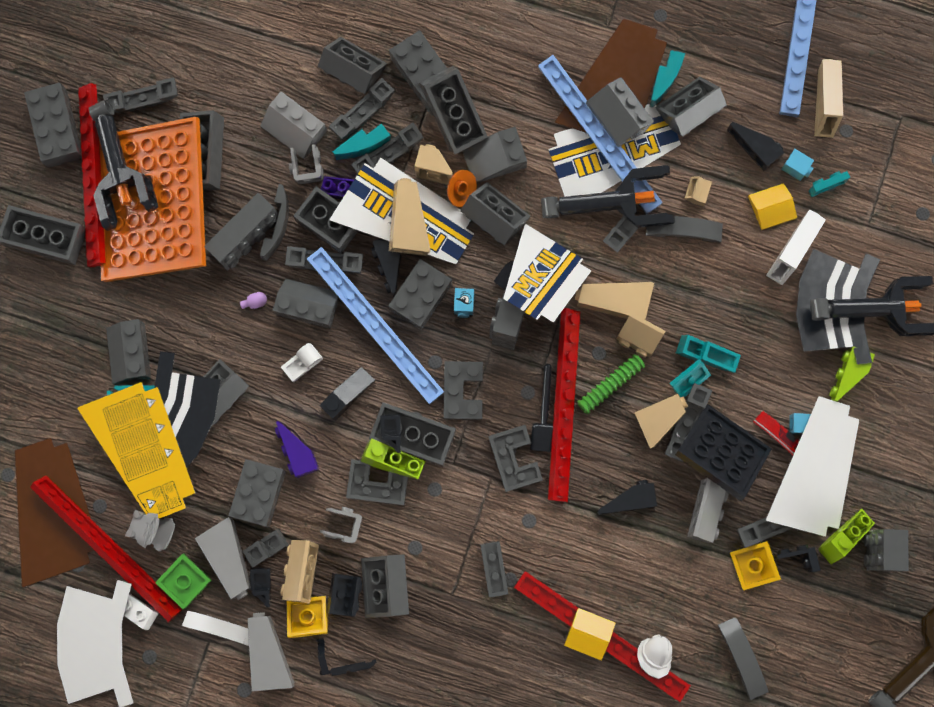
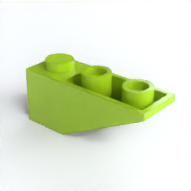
[829,347,875,402]
[360,438,425,479]
[818,509,875,564]

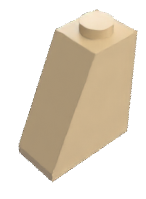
[635,394,688,449]

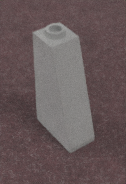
[195,517,251,600]
[248,612,295,691]

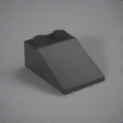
[462,126,527,183]

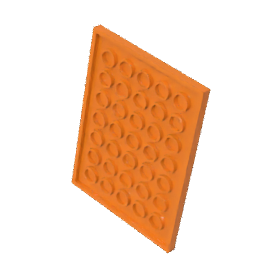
[99,117,206,282]

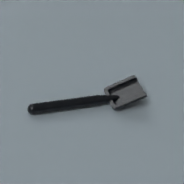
[530,363,553,452]

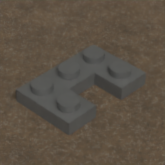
[444,361,483,420]
[488,425,543,492]
[346,459,408,506]

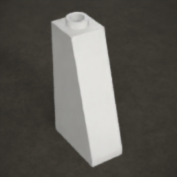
[766,209,826,285]

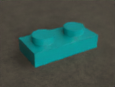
[809,171,850,197]
[669,359,711,398]

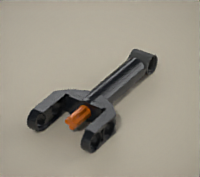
[89,99,158,231]
[541,165,675,228]
[810,276,934,337]

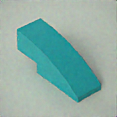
[649,50,685,107]
[332,124,392,160]
[676,335,741,373]

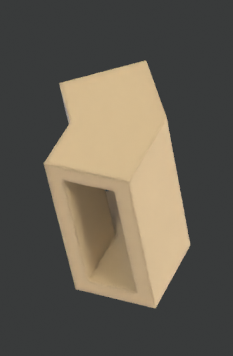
[685,176,712,207]

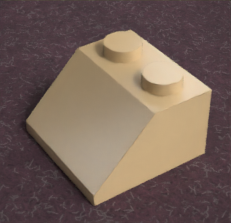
[414,144,453,185]
[616,312,666,358]

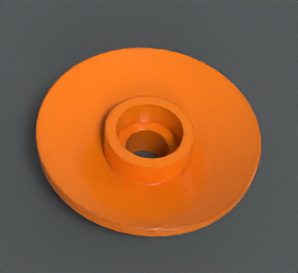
[447,170,477,207]

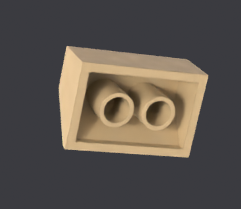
[281,540,319,604]

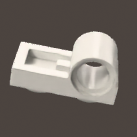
[281,343,323,383]
[124,593,159,630]

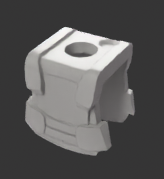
[289,144,324,184]
[320,507,362,543]
[125,510,175,552]

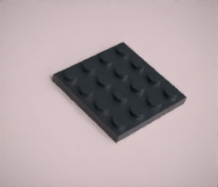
[675,404,772,502]

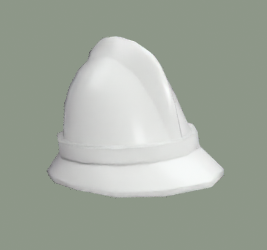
[637,635,672,679]

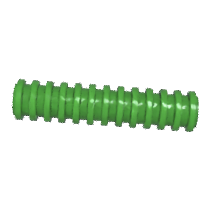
[577,354,645,414]

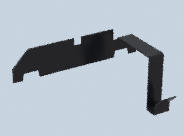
[316,638,376,676]

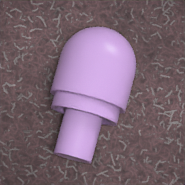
[240,292,267,309]

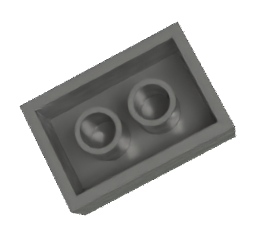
[293,187,359,253]
[388,259,452,330]
[229,459,286,527]
[864,529,909,571]

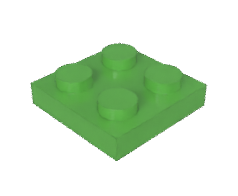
[155,553,212,610]

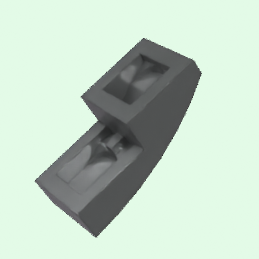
[603,216,638,253]
[243,529,289,568]

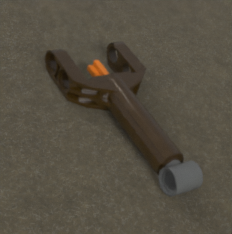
[868,607,934,707]

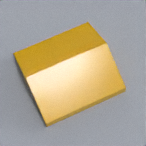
[748,183,797,231]
[730,541,781,590]
[287,596,328,638]
[564,608,615,661]

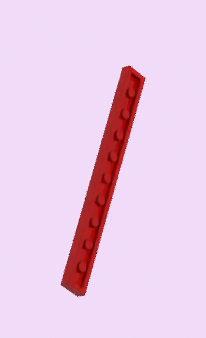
[78,83,106,268]
[548,308,581,502]
[30,476,183,622]
[514,571,691,702]

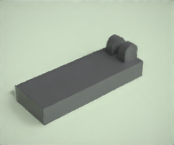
[480,541,508,597]

